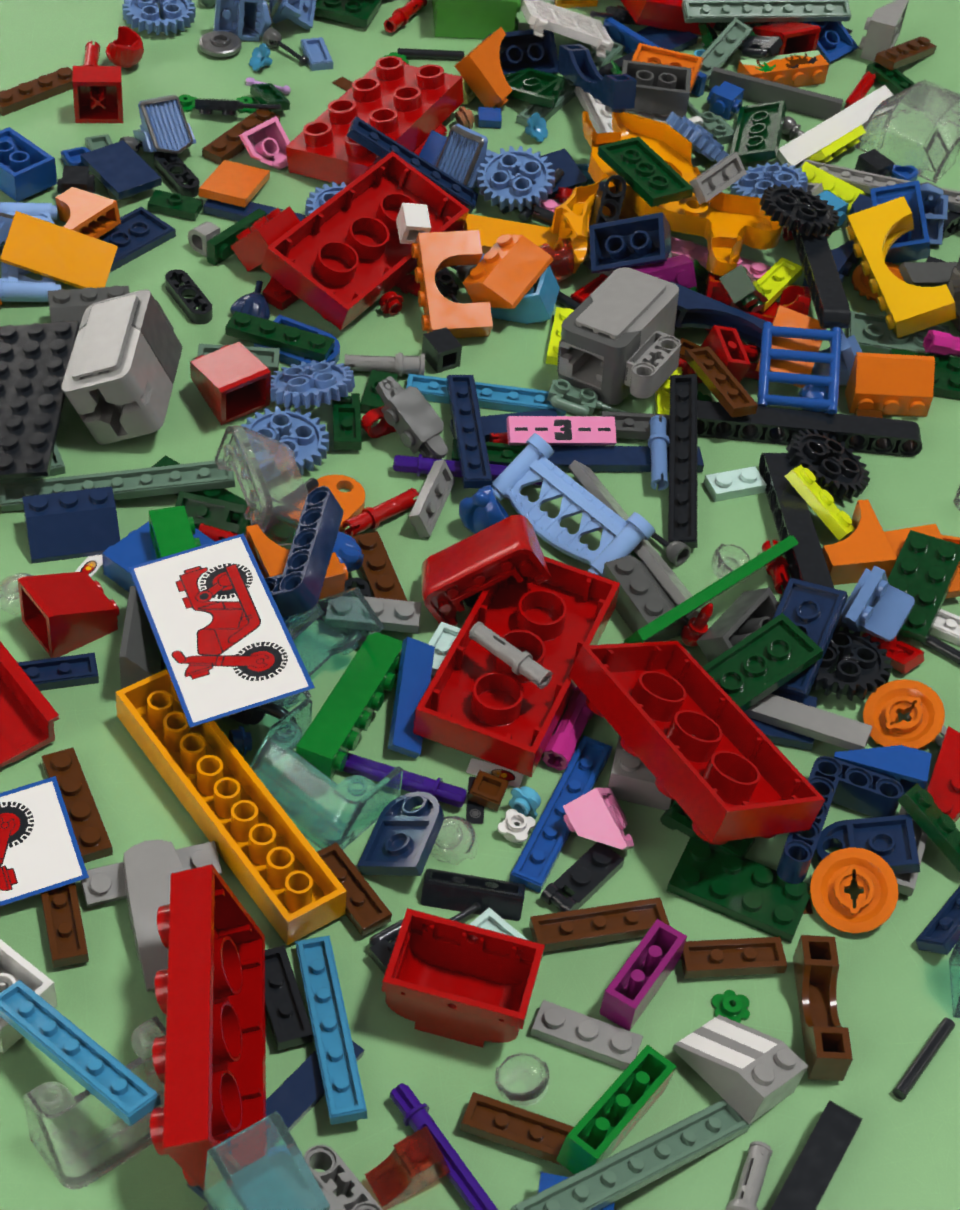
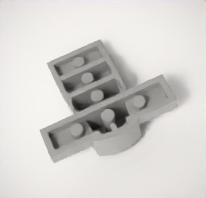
[81,840,222,992]

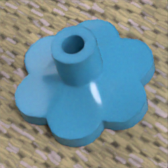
[249,43,272,72]
[525,113,548,142]

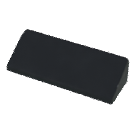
[421,868,526,921]

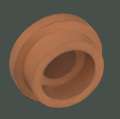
[455,107,475,129]

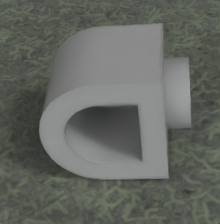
[188,222,220,257]

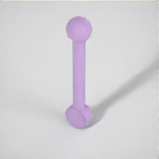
[246,77,291,95]

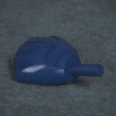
[230,280,270,320]

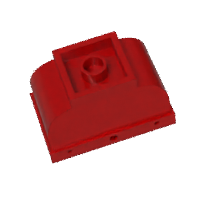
[381,908,545,1048]

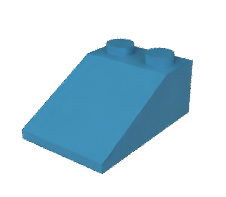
[491,265,560,324]

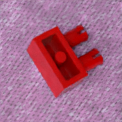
[700,325,759,383]

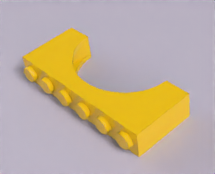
[845,196,956,338]

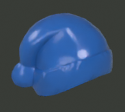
[459,485,509,534]

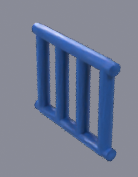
[757,322,842,415]

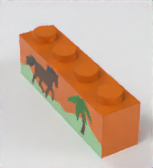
[737,50,829,87]

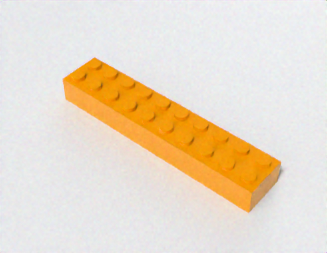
[115,669,347,945]

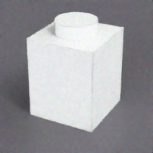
[396,203,431,244]

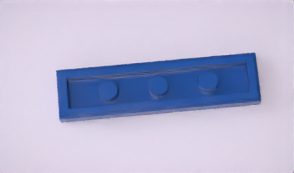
[388,637,435,759]

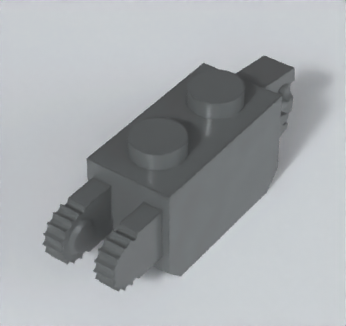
[375,376,449,459]

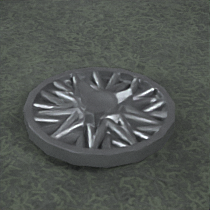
[199,31,241,57]

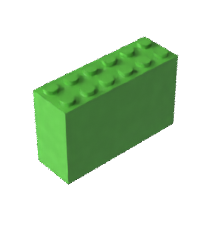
[432,0,521,39]

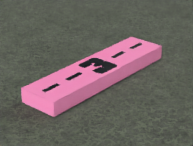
[506,416,617,446]

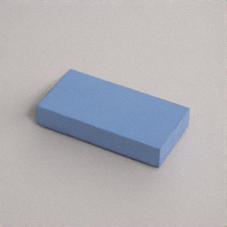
[300,37,333,71]

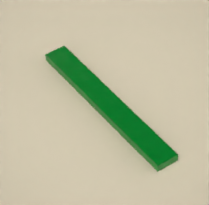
[624,535,799,643]

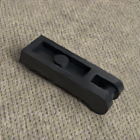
[540,842,625,912]

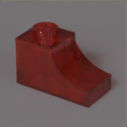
[365,1126,450,1210]

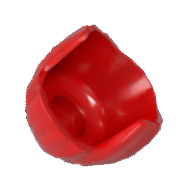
[105,26,144,68]

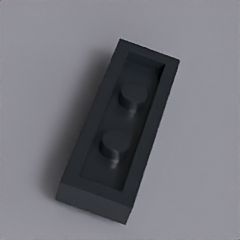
[265,946,313,1050]

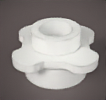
[497,809,536,843]

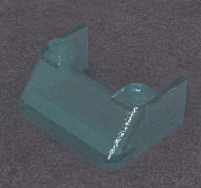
[273,587,385,709]
[250,698,403,850]

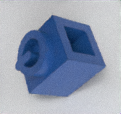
[707,81,745,120]

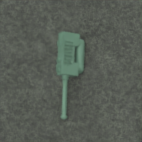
[688,101,735,145]
[546,379,625,416]

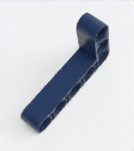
[264,486,344,617]
[777,756,904,884]

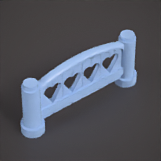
[0,202,61,302]
[492,433,655,576]

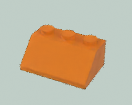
[463,234,553,309]
[845,352,935,417]

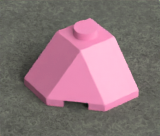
[239,116,290,170]
[563,787,634,850]

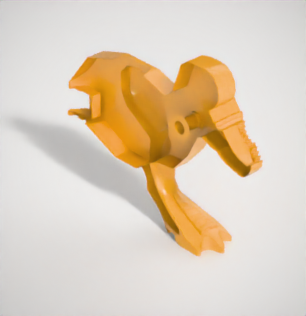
[551,111,783,276]

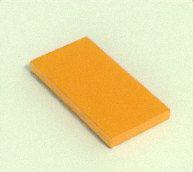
[0,211,118,289]
[463,214,563,266]

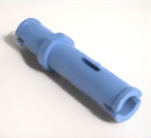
[648,415,670,490]

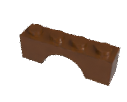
[793,935,853,1081]

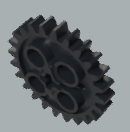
[760,184,840,238]
[786,429,870,500]
[813,627,893,701]

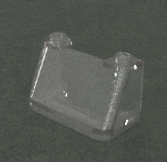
[214,425,309,546]
[23,1016,166,1189]

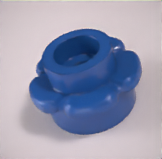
[229,726,252,758]

